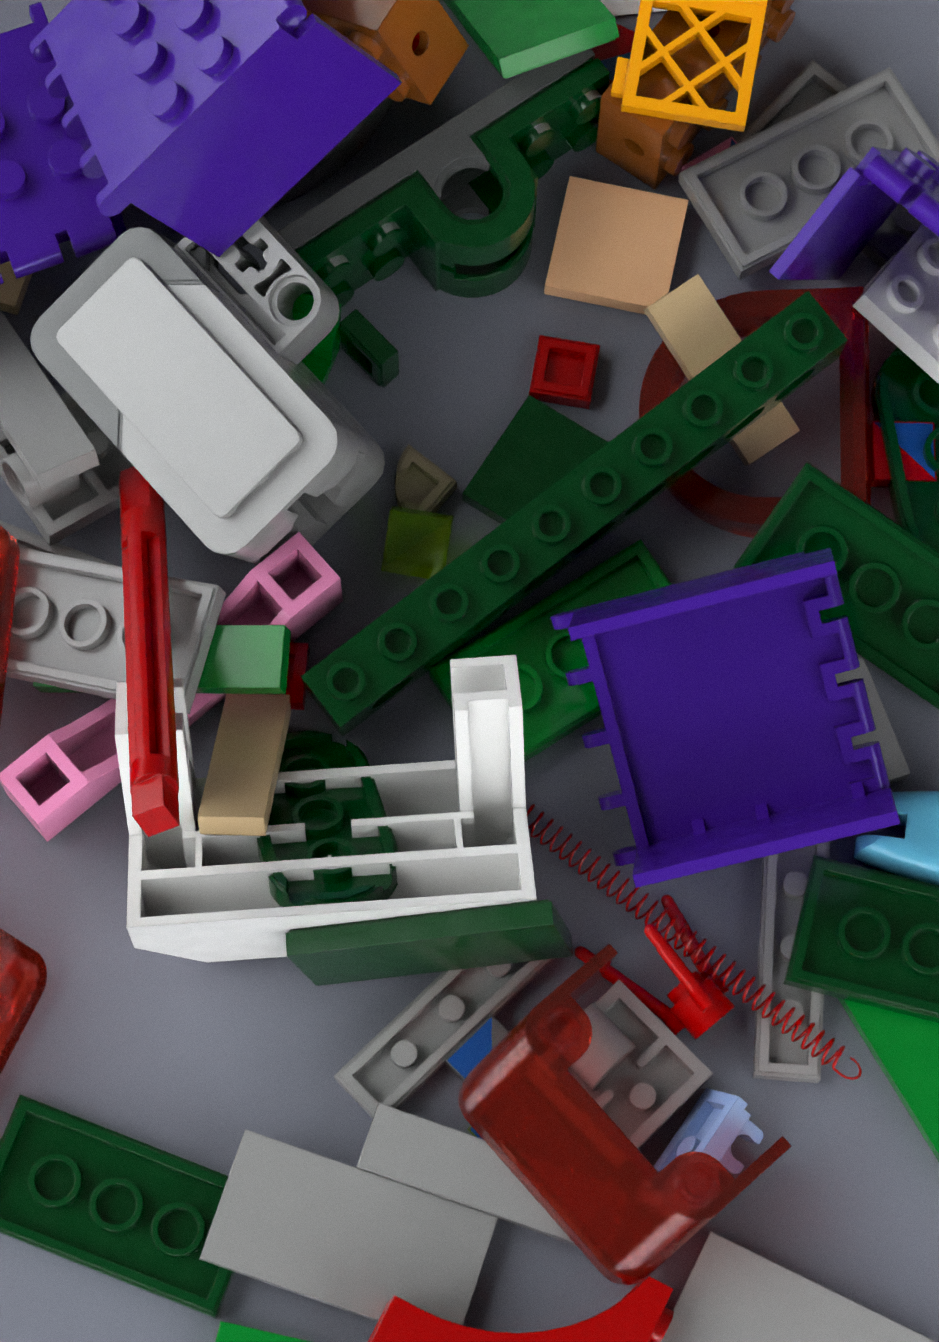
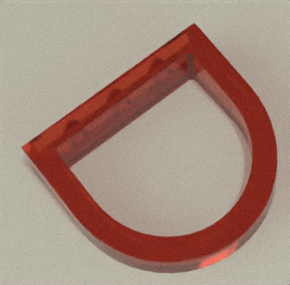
[639,286,872,538]

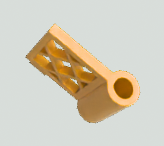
[611,0,768,132]

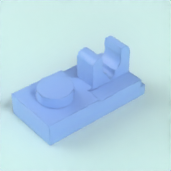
[633,1088,763,1222]

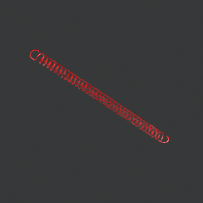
[527,804,862,1080]

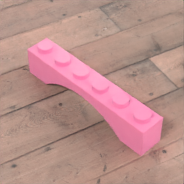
[0,532,343,842]

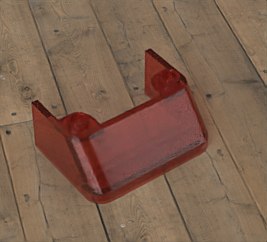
[458,944,792,1285]

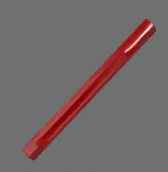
[119,466,180,837]

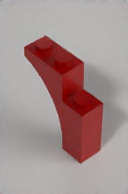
[367,1276,674,1342]

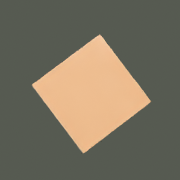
[544,176,689,315]

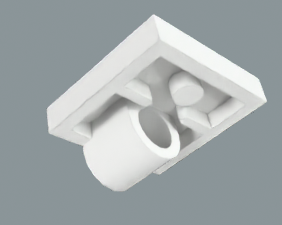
[852,224,939,384]

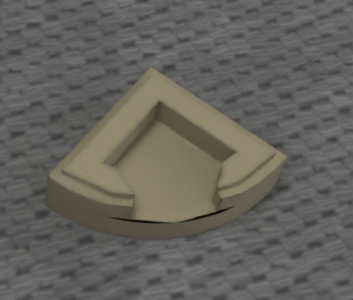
[395,444,457,514]

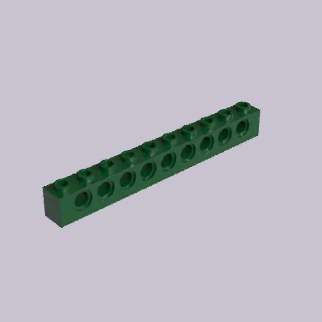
[301,291,848,737]

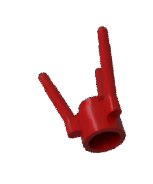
[574,894,735,1040]

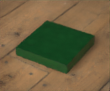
[462,395,608,524]

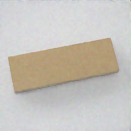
[643,274,800,466]
[198,694,291,836]

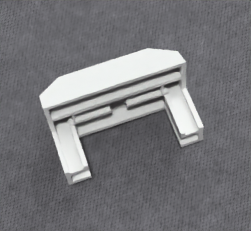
[115,655,537,963]

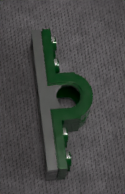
[277,49,610,308]

